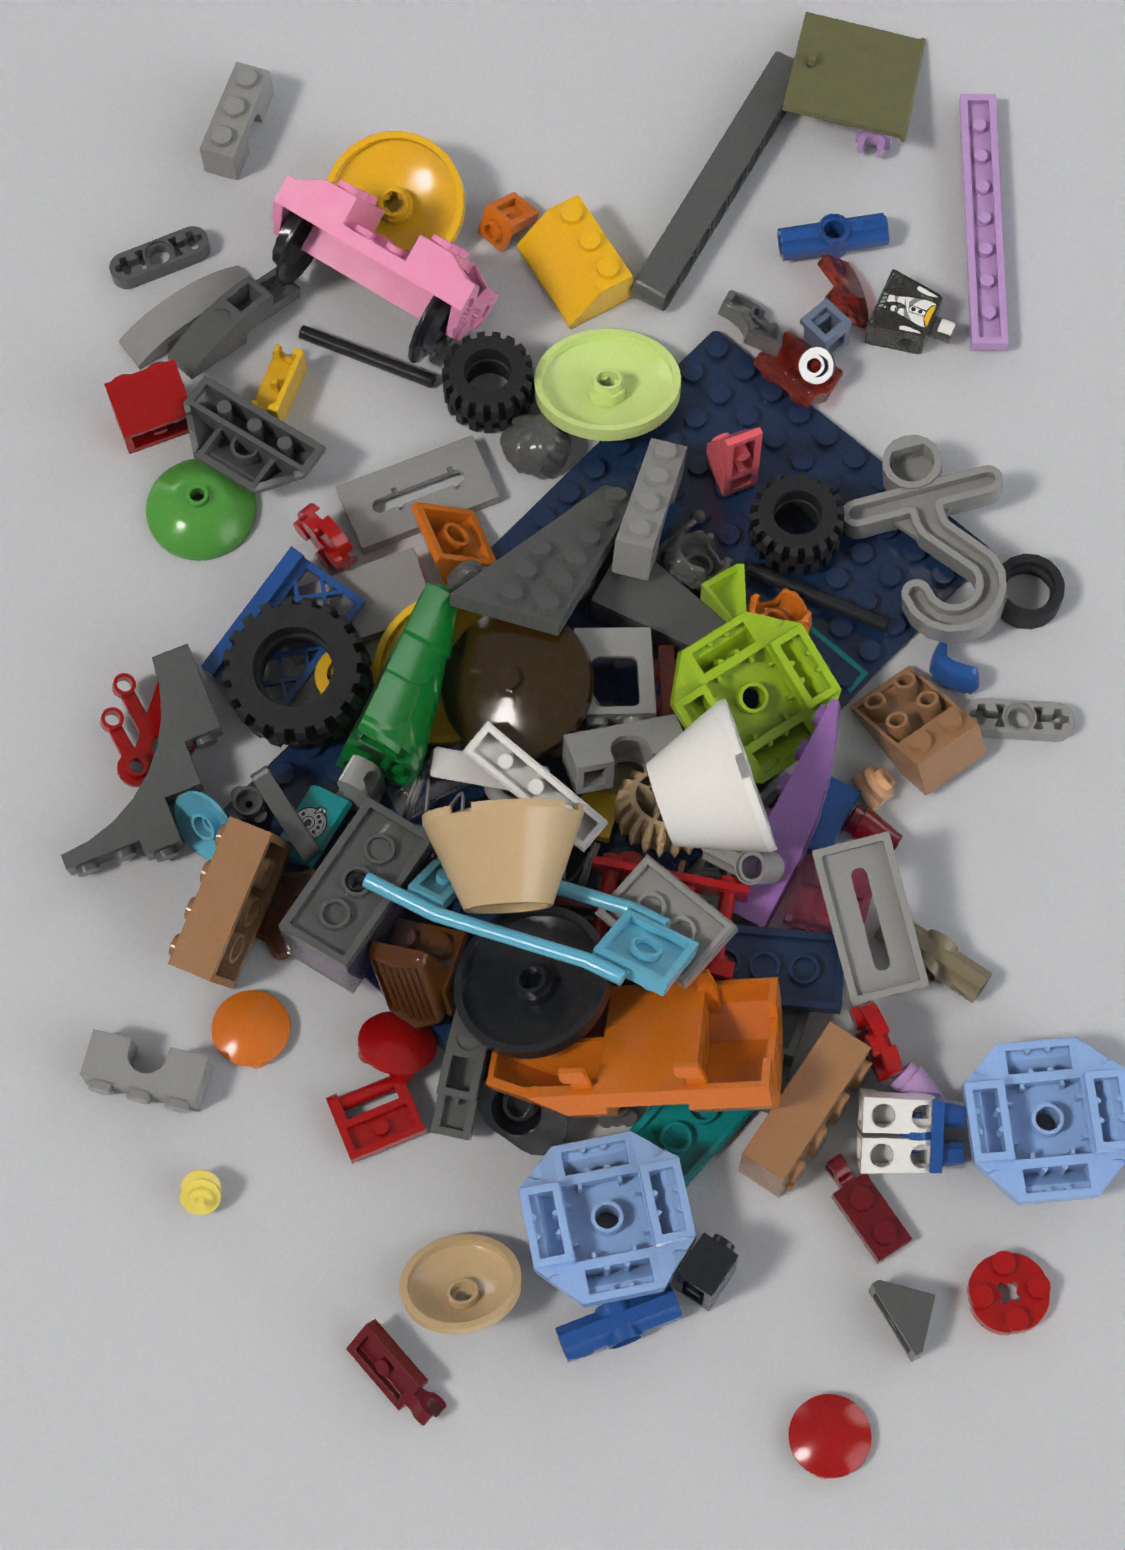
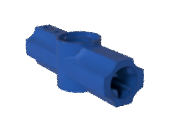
[777,213,889,261]
[555,1283,683,1363]

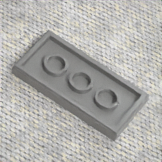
[288,547,426,666]

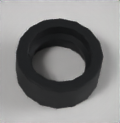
[1001,554,1065,630]

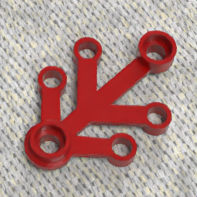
[100,651,196,787]

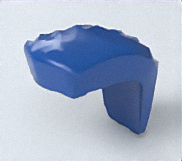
[929,642,979,695]

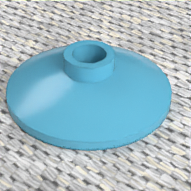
[174,791,228,860]

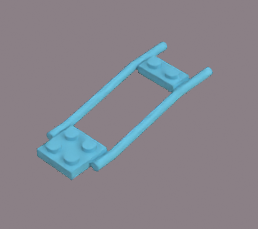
[362,824,699,996]

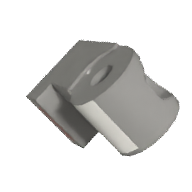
[337,755,386,812]

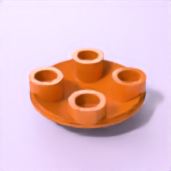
[211,990,291,1069]

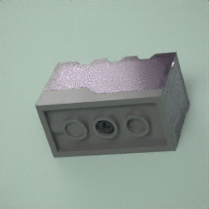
[278,797,437,994]

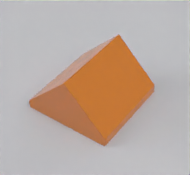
[411,501,497,586]

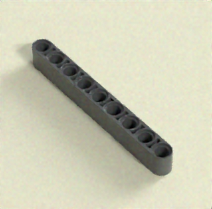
[630,51,810,311]

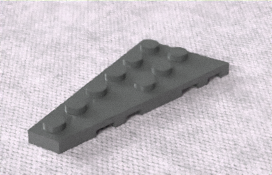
[450,485,632,636]

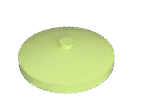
[534,328,681,441]

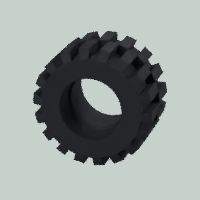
[442,331,534,433]
[748,471,845,576]

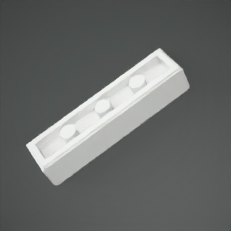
[462,721,609,853]

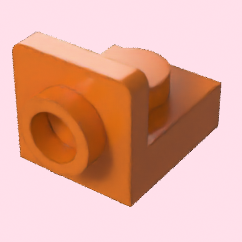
[478,192,540,252]

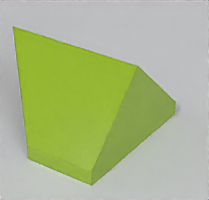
[700,563,746,622]

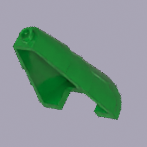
[335,582,459,786]

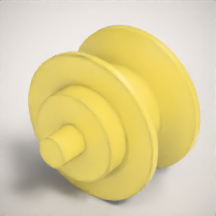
[180,1169,221,1215]

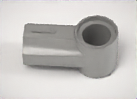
[701,848,784,885]

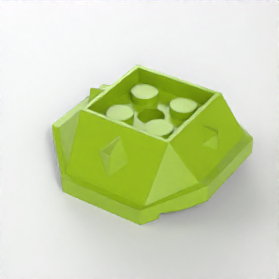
[670,611,841,784]

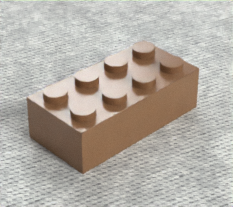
[168,816,293,989]
[739,1021,872,1198]

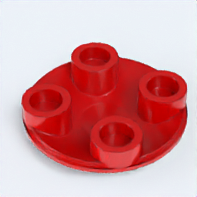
[358,1011,437,1081]
[788,1394,872,1479]

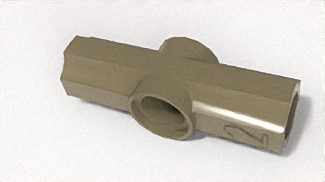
[874,921,992,1003]

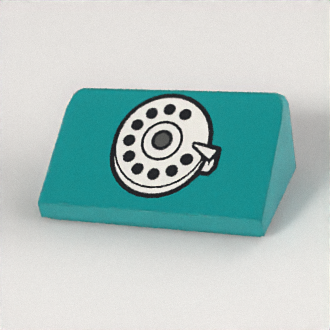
[279,785,353,868]

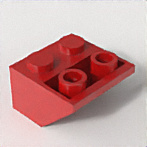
[104,359,189,454]

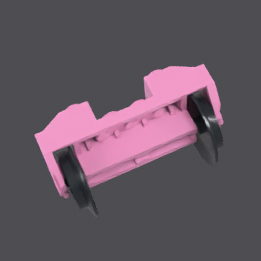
[272,175,499,364]

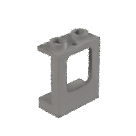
[574,627,656,731]

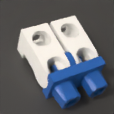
[856,1088,966,1174]

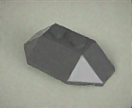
[183,375,326,495]

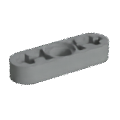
[964,698,1075,742]

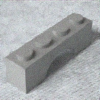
[611,438,687,581]

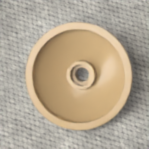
[399,1233,522,1335]

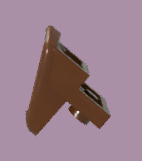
[368,918,472,1029]

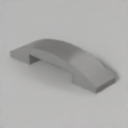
[119,265,247,370]

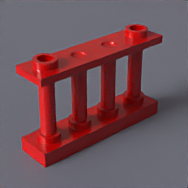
[592,853,750,980]

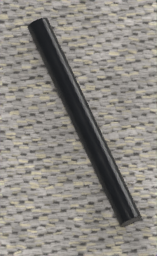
[298,325,436,388]
[745,561,890,633]

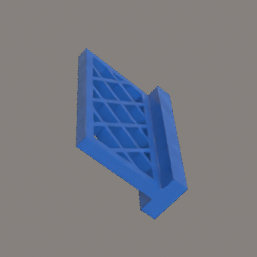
[201,546,366,706]

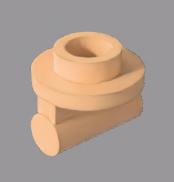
[851,765,895,811]

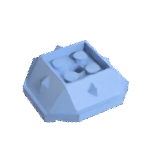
[962,1037,1125,1206]
[518,1131,696,1308]

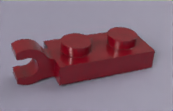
[825,1154,912,1264]
[346,1319,447,1426]

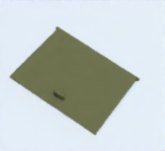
[782,12,926,142]

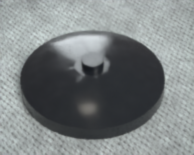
[454,905,612,1059]

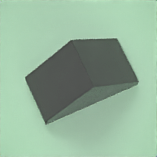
[868,1280,935,1362]

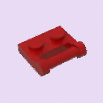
[326,1074,426,1164]

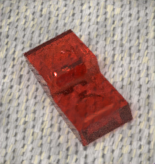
[817,253,869,329]

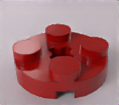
[293,503,358,571]
[849,1001,903,1083]
[967,1251,1051,1335]

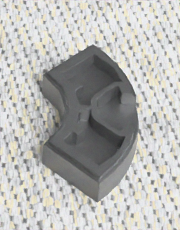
[718,290,783,358]

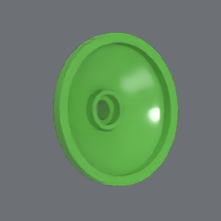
[146,459,257,561]

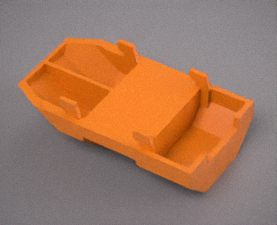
[486,969,784,1118]

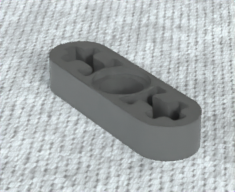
[109,226,210,289]
[250,765,322,862]

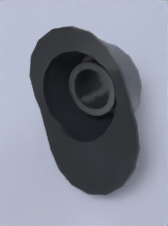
[479,1085,568,1155]

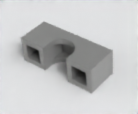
[199,62,274,181]
[562,714,683,795]
[80,1029,213,1113]

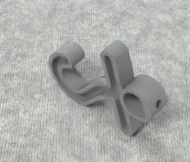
[843,435,1007,644]

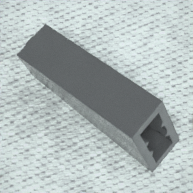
[591,561,726,655]

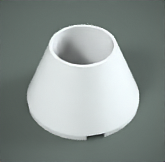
[646,699,777,853]

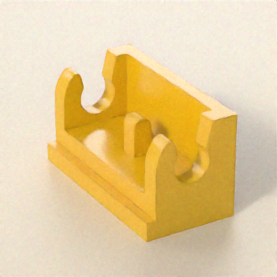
[250,344,308,422]

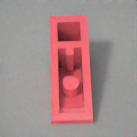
[706,427,763,497]

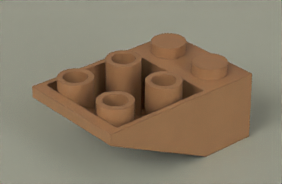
[850,665,986,795]

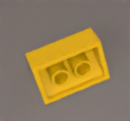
[517,195,633,330]

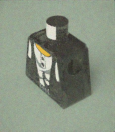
[864,269,957,355]

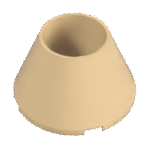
[422,798,584,914]

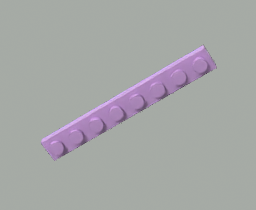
[959,94,1009,351]

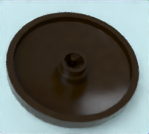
[441,616,594,759]

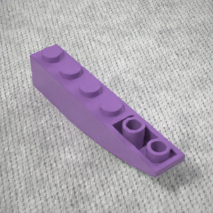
[732,698,841,927]

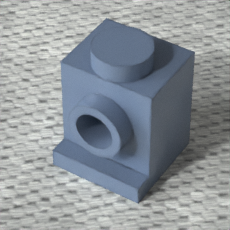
[800,298,852,362]

